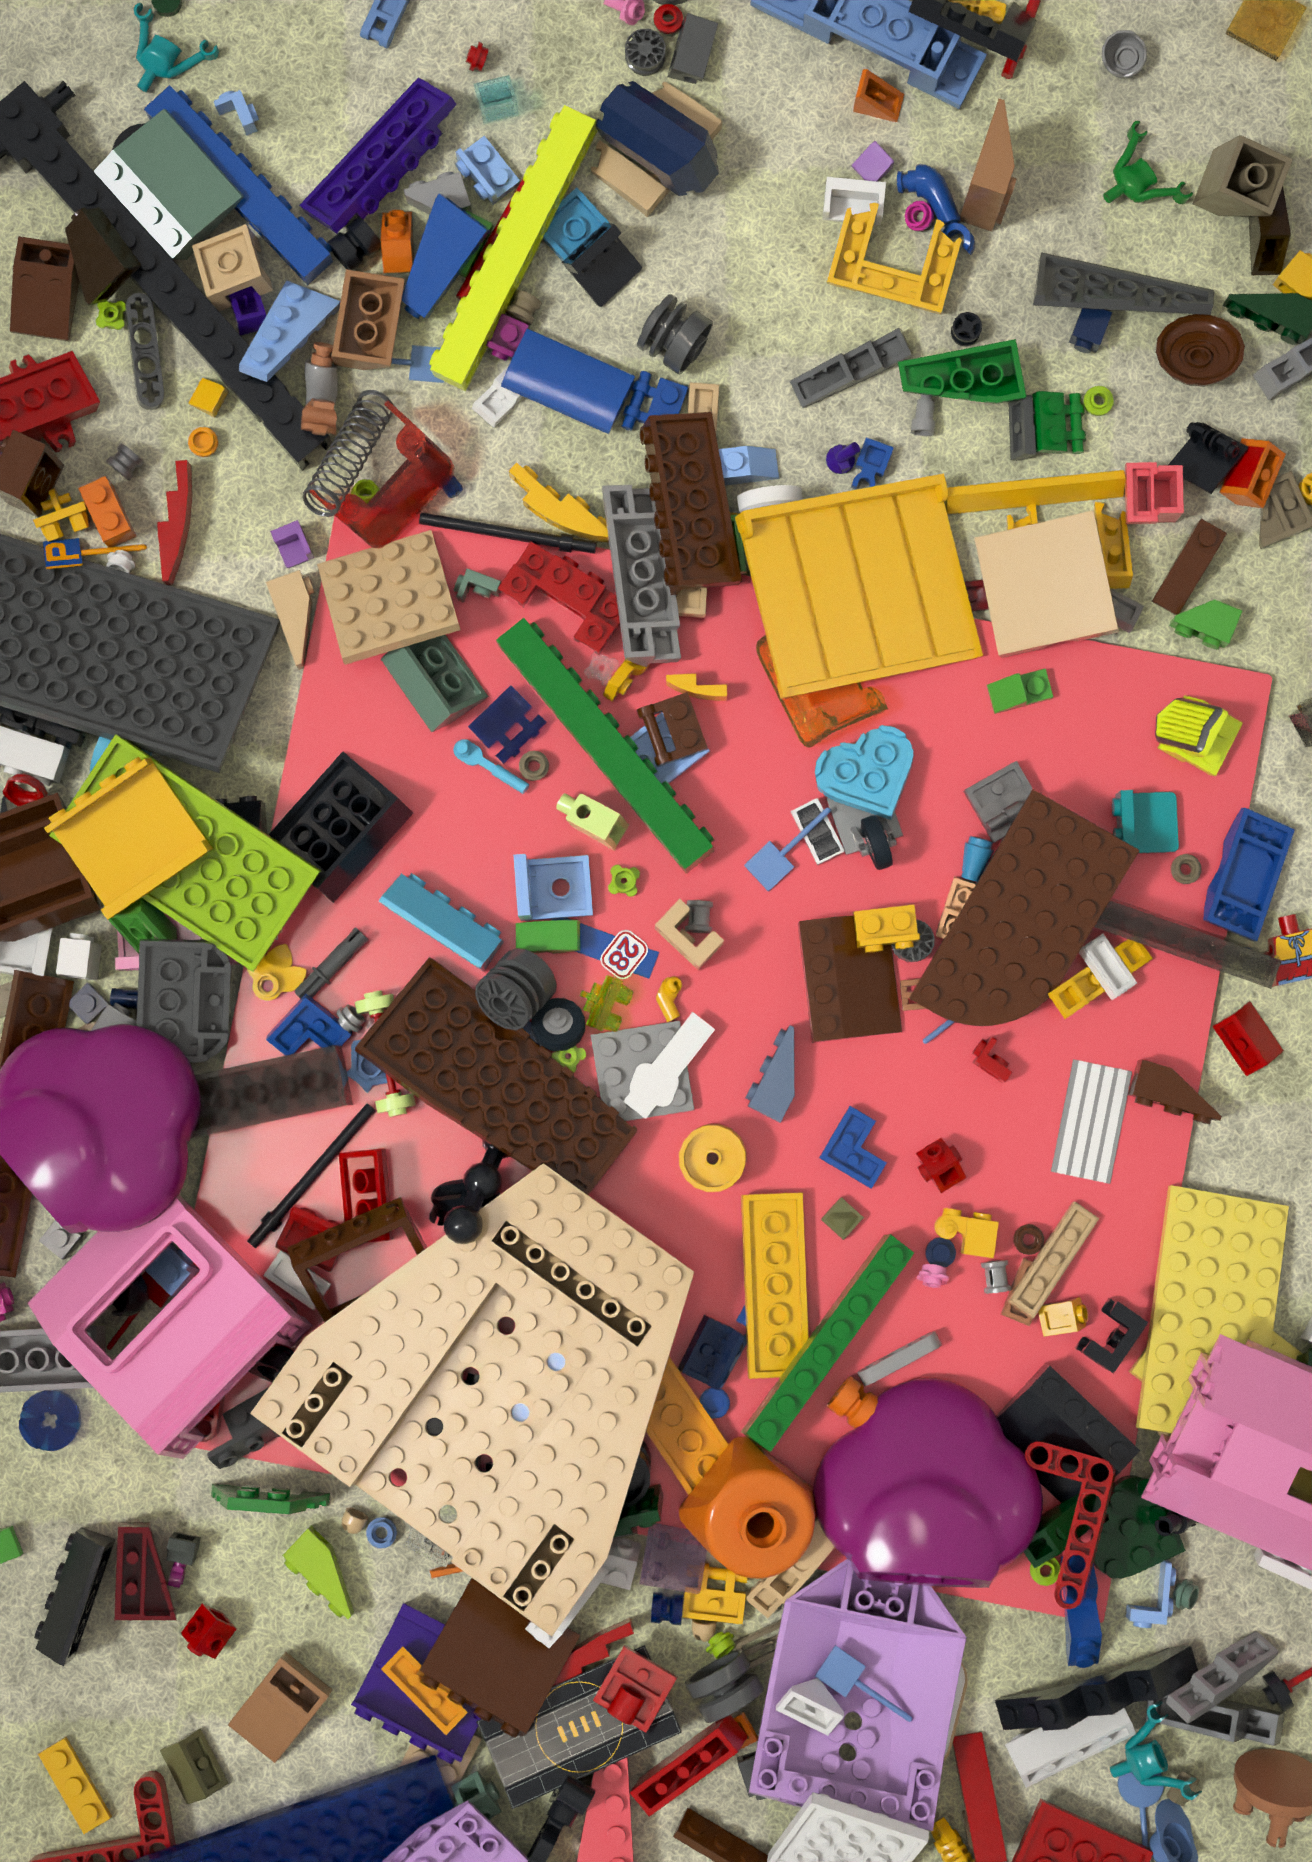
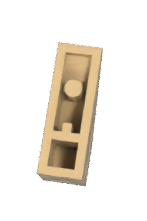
[266,570,315,670]

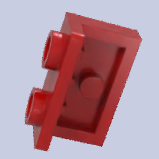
[275,1206,340,1273]

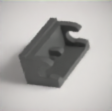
[667,13,718,84]

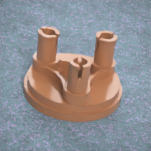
[1233,1749,1312,1848]

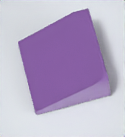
[851,141,894,181]

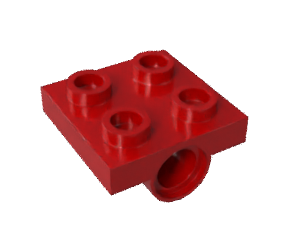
[593,1645,678,1733]

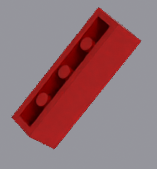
[630,1715,748,1817]

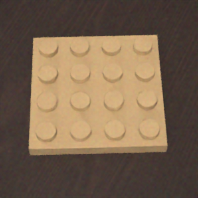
[317,530,461,665]

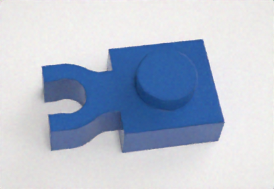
[851,437,894,489]

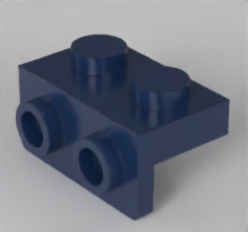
[678,1315,745,1390]

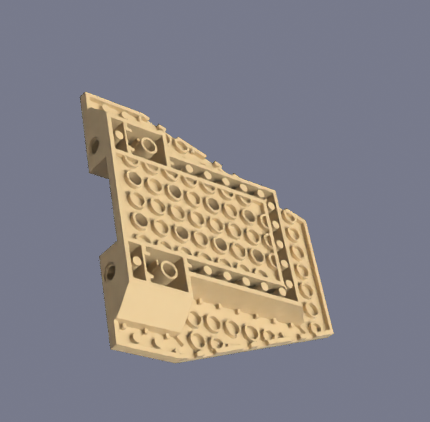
[250,1163,694,1636]

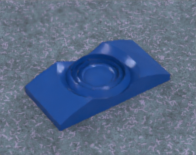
[1203,808,1295,942]

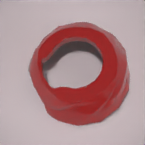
[2,774,48,806]

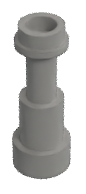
[911,394,935,437]

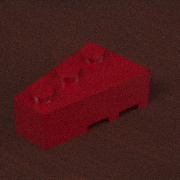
[114,1522,177,1620]

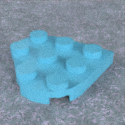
[815,725,914,820]

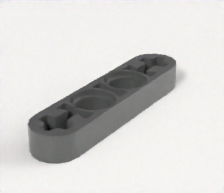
[125,293,164,410]

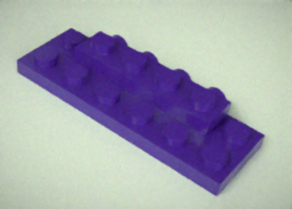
[299,77,457,234]

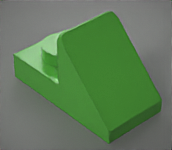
[987,669,1053,714]

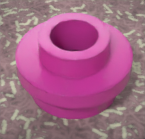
[905,201,934,231]

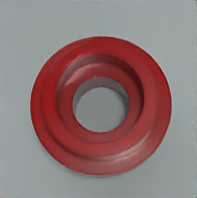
[654,4,683,34]
[465,42,489,71]

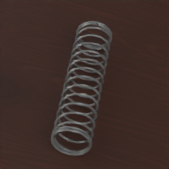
[302,390,394,517]

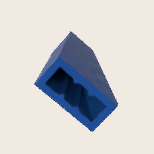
[402,193,490,319]

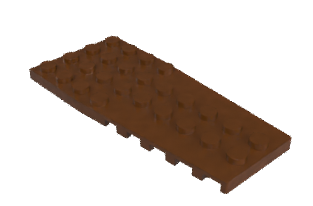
[355,957,637,1196]

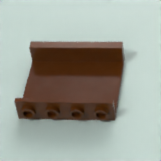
[417,1578,580,1738]

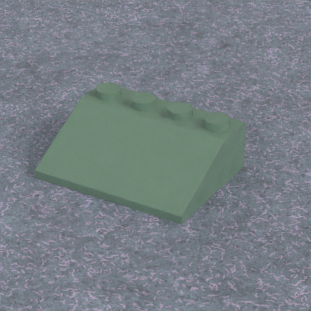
[94,109,244,260]

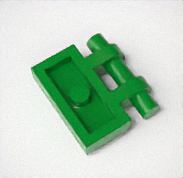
[1032,391,1086,454]

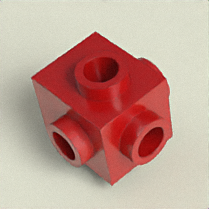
[916,1137,967,1193]
[181,1603,237,1659]

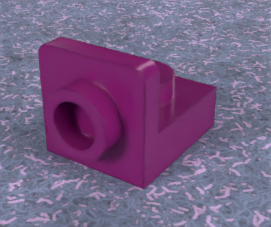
[486,314,530,361]

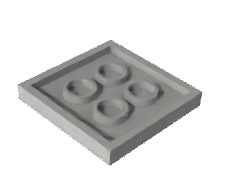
[591,1021,694,1121]

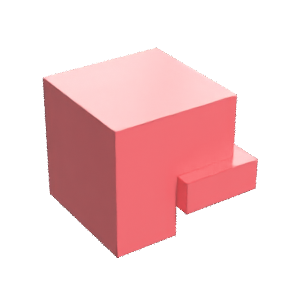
[1125,462,1184,524]

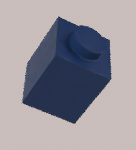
[1069,308,1112,353]

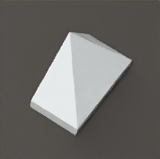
[775,1678,844,1736]

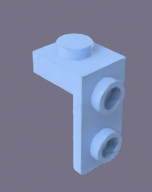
[1126,1560,1176,1628]

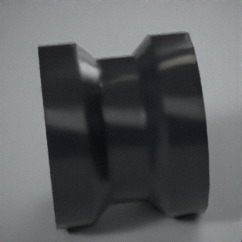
[951,312,982,347]

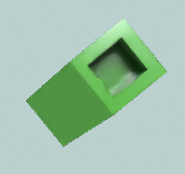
[1169,599,1242,650]

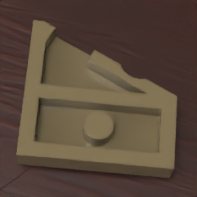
[1259,471,1312,549]

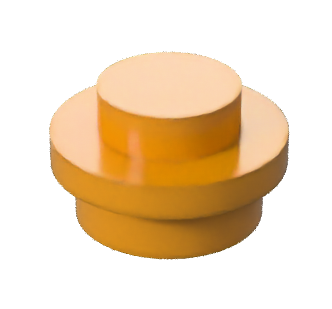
[188,427,218,457]

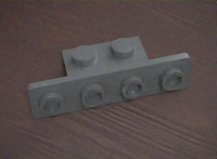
[207,1388,280,1469]

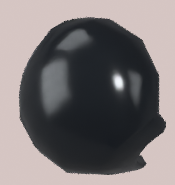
[112,1274,149,1316]

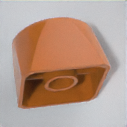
[679,1436,815,1579]

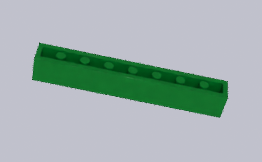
[741,1234,914,1452]

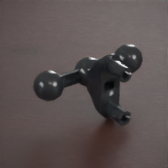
[429,1139,510,1244]

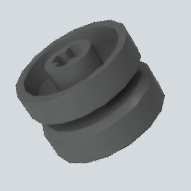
[685,1649,764,1723]

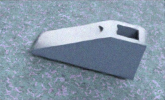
[745,1025,795,1123]

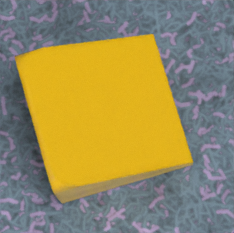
[188,378,229,418]

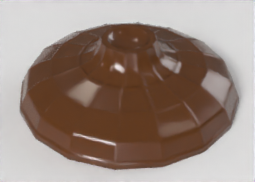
[1156,314,1245,387]

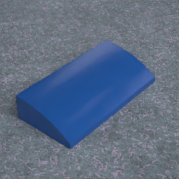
[501,329,635,434]

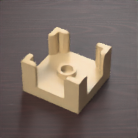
[192,224,273,312]
[655,899,724,970]

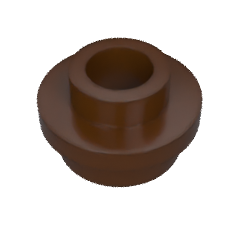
[1013,1224,1044,1255]

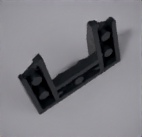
[908,0,1037,62]

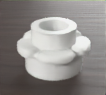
[106,550,135,573]

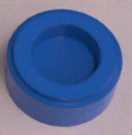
[699,1387,730,1419]

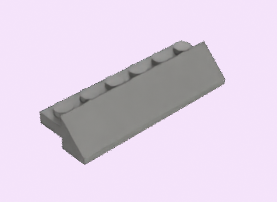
[602,485,681,667]

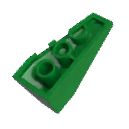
[898,339,1026,404]

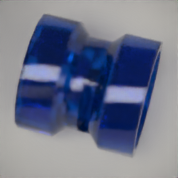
[650,1592,684,1626]

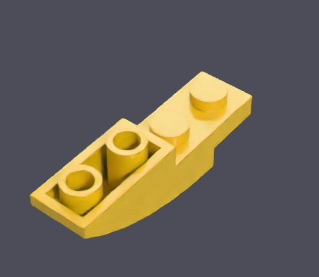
[509,462,609,543]

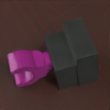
[166,1532,201,1588]

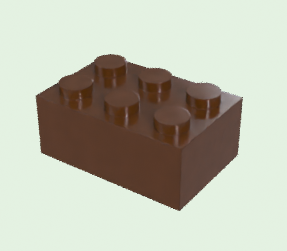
[0,430,65,518]

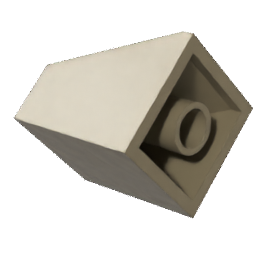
[1192,135,1293,216]

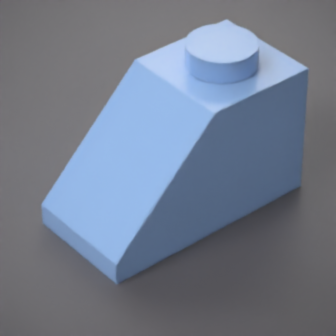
[719,446,779,485]

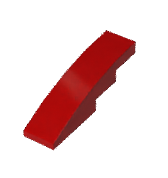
[157,460,193,585]
[552,1618,634,1687]
[952,1732,1007,1862]

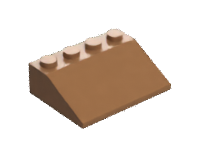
[960,99,1017,232]

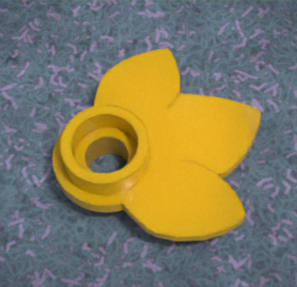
[247,944,307,1001]

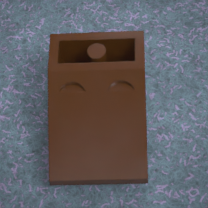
[10,236,80,342]

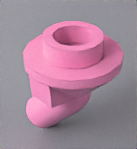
[603,0,645,25]

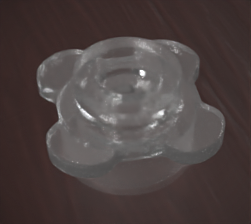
[584,652,619,686]

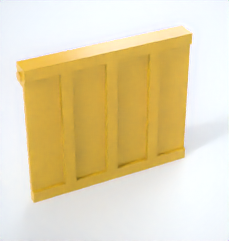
[735,473,983,699]

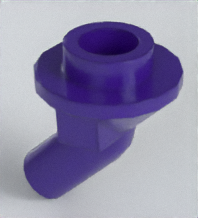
[826,442,860,474]

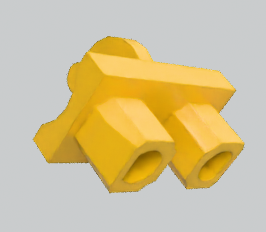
[33,488,90,542]

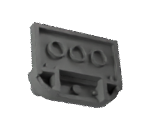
[136,939,231,1062]

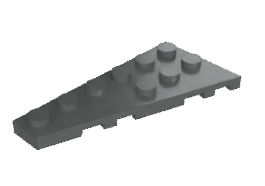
[1033,252,1214,315]

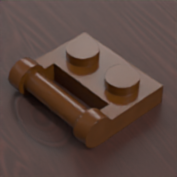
[637,692,708,767]

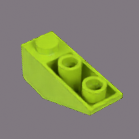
[282,1525,354,1619]

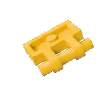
[682,1562,748,1625]

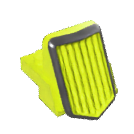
[1155,695,1243,776]

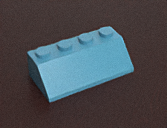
[379,873,504,972]

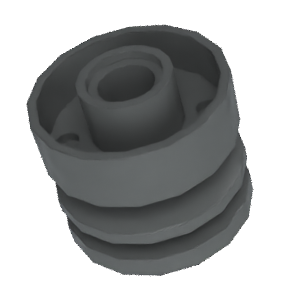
[637,294,713,375]
[475,948,556,1030]

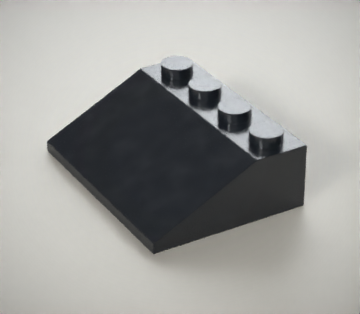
[269,752,413,903]
[996,1363,1140,1503]

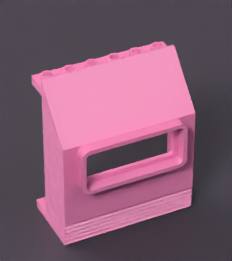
[28,1191,313,1459]

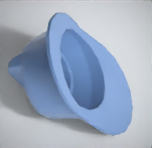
[1149,1799,1198,1862]

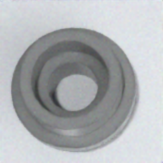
[337,1004,365,1032]

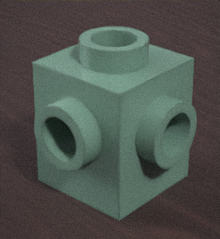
[451,1771,502,1820]

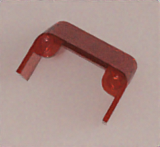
[310,400,455,549]

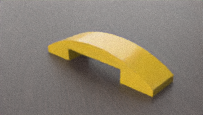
[1048,934,1153,1019]

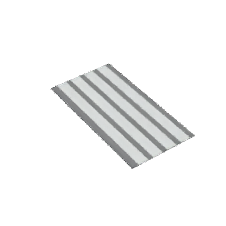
[1051,1059,1132,1184]

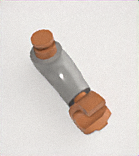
[301,342,338,436]

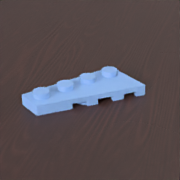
[239,280,341,382]

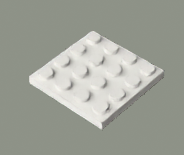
[767,1792,929,1862]

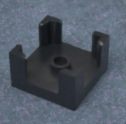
[1075,1298,1148,1374]

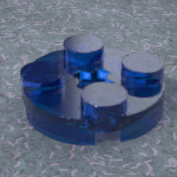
[19,1390,82,1451]

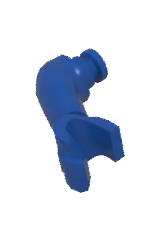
[897,164,976,255]

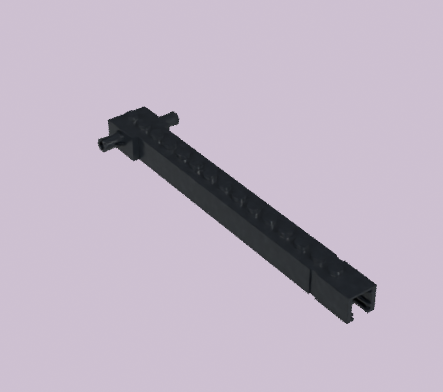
[0,80,333,471]

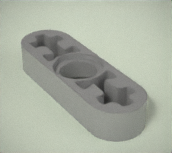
[857,1331,942,1386]

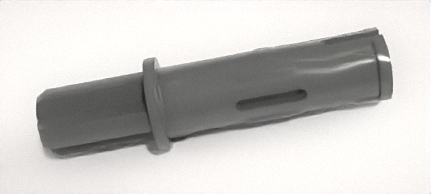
[295,927,369,999]

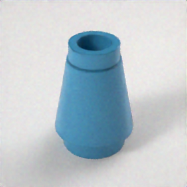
[961,836,994,882]

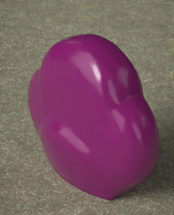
[0,1024,201,1234]
[813,1378,1043,1588]

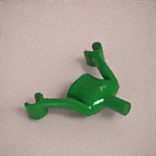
[1103,121,1193,204]

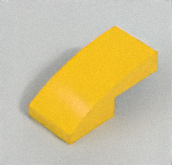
[666,674,727,701]

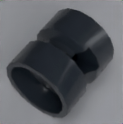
[327,216,381,271]

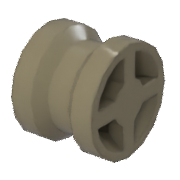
[506,290,542,325]

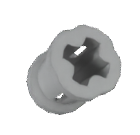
[685,900,713,933]
[981,1260,1012,1294]

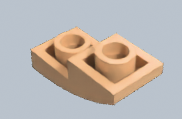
[936,876,976,939]

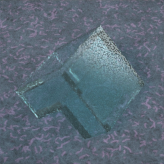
[474,75,519,124]

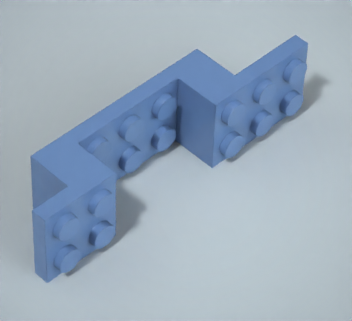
[750,0,987,109]

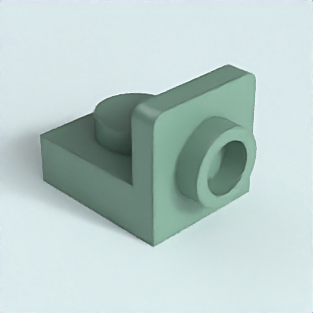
[454,568,501,602]

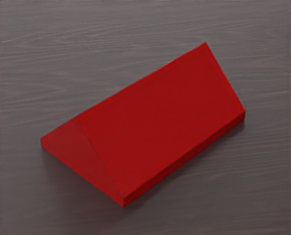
[339,1149,394,1242]

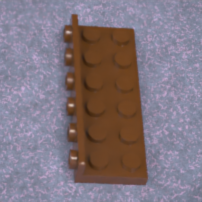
[639,412,742,595]

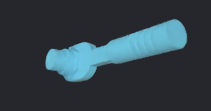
[453,739,529,794]

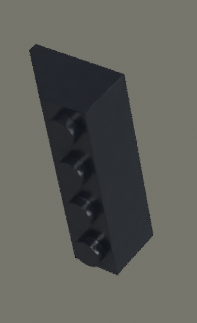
[34,1527,116,1666]

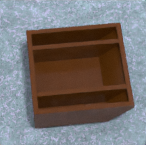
[0,792,101,942]

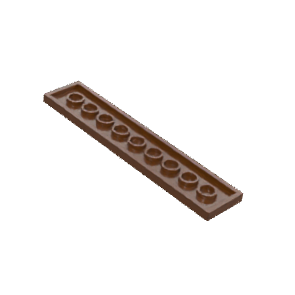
[0,970,74,1278]

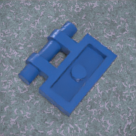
[621,371,688,431]

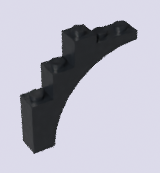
[995,1646,1198,1731]

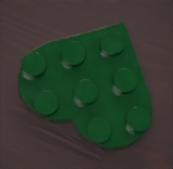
[1091,1475,1186,1579]

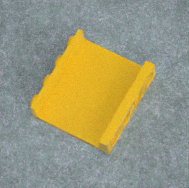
[44,757,213,920]

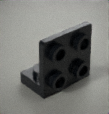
[561,222,642,307]

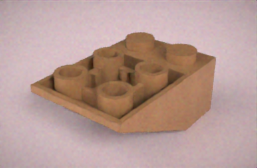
[228,1651,333,1763]

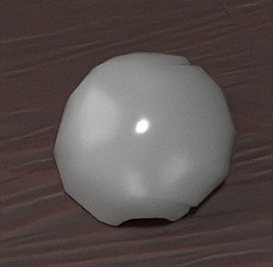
[1102,30,1147,78]

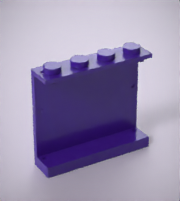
[351,1603,481,1764]

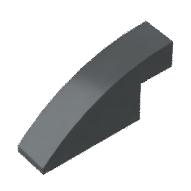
[1145,1691,1285,1746]

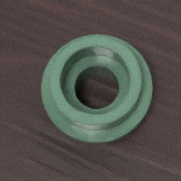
[1173,1579,1199,1610]

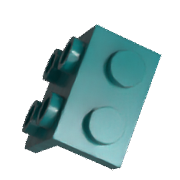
[1112,790,1179,853]

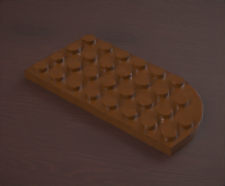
[909,789,1140,1026]

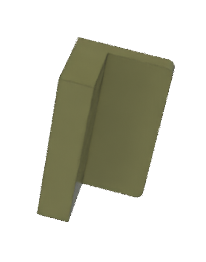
[160,1728,228,1804]

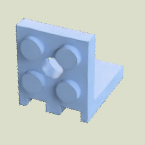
[513,854,593,921]

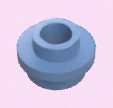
[366,1517,397,1548]

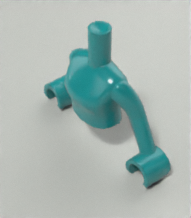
[134,3,219,93]
[1110,1700,1202,1800]

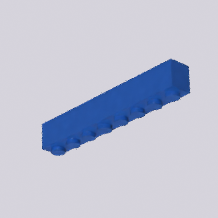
[144,85,333,286]

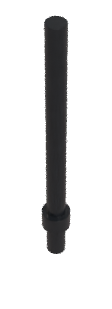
[419,512,597,554]
[247,1103,376,1248]

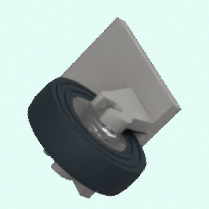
[827,798,903,870]

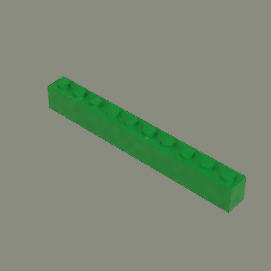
[496,618,715,874]

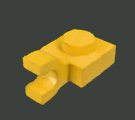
[603,660,650,701]

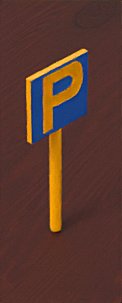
[43,538,147,569]

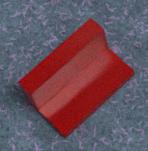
[1212,1001,1284,1076]

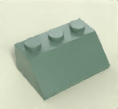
[381,635,489,732]

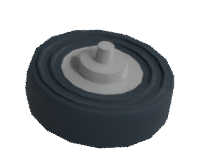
[531,998,585,1051]

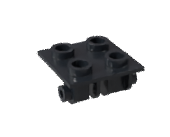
[1168,422,1249,494]

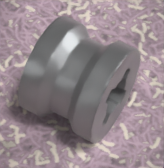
[106,443,144,480]

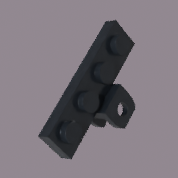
[0,706,85,749]

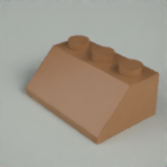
[331,269,405,370]

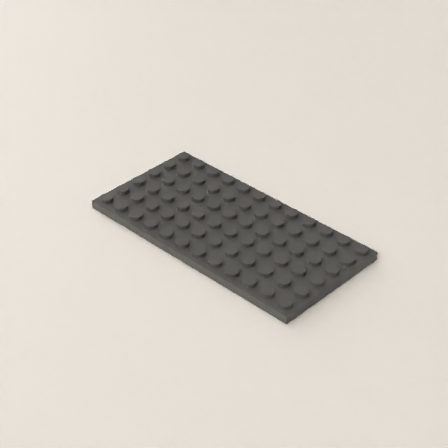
[0,534,280,773]

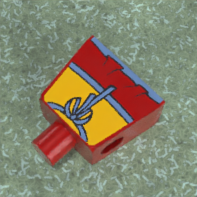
[1268,914,1312,987]

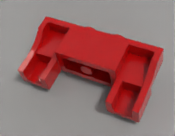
[498,541,620,655]

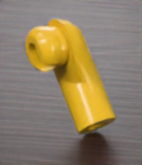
[656,976,682,1022]

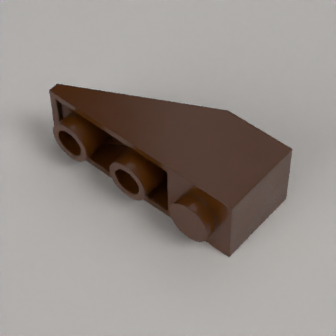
[1128,1060,1222,1125]

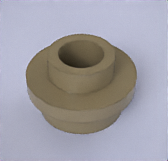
[519,751,549,781]
[1171,854,1201,884]

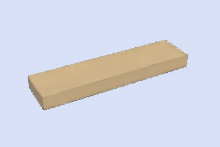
[1007,1201,1099,1319]

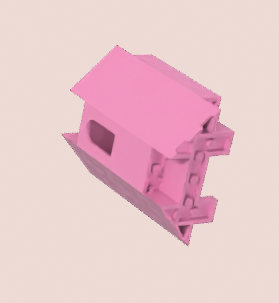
[1141,1334,1312,1571]

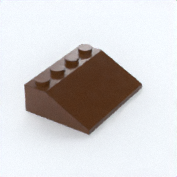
[798,916,902,1043]

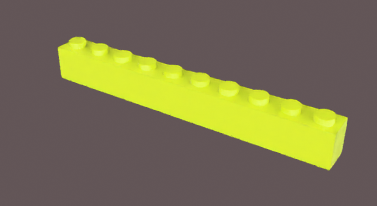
[429,105,598,392]

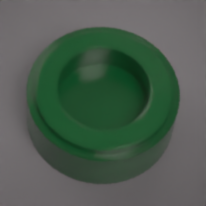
[151,0,182,17]

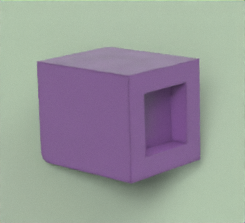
[270,520,314,568]

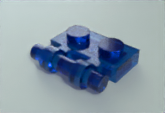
[468,686,547,764]

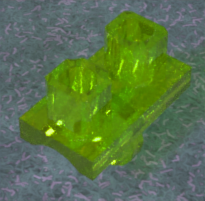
[579,975,633,1032]

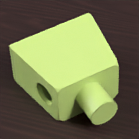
[556,793,629,850]

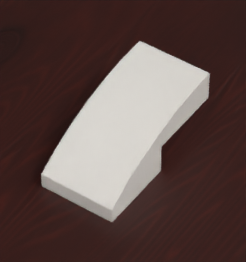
[472,366,523,428]

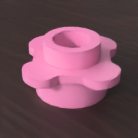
[917,1264,949,1288]

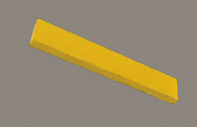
[945,470,1126,514]

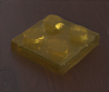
[1225,0,1307,62]

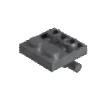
[963,761,1033,843]

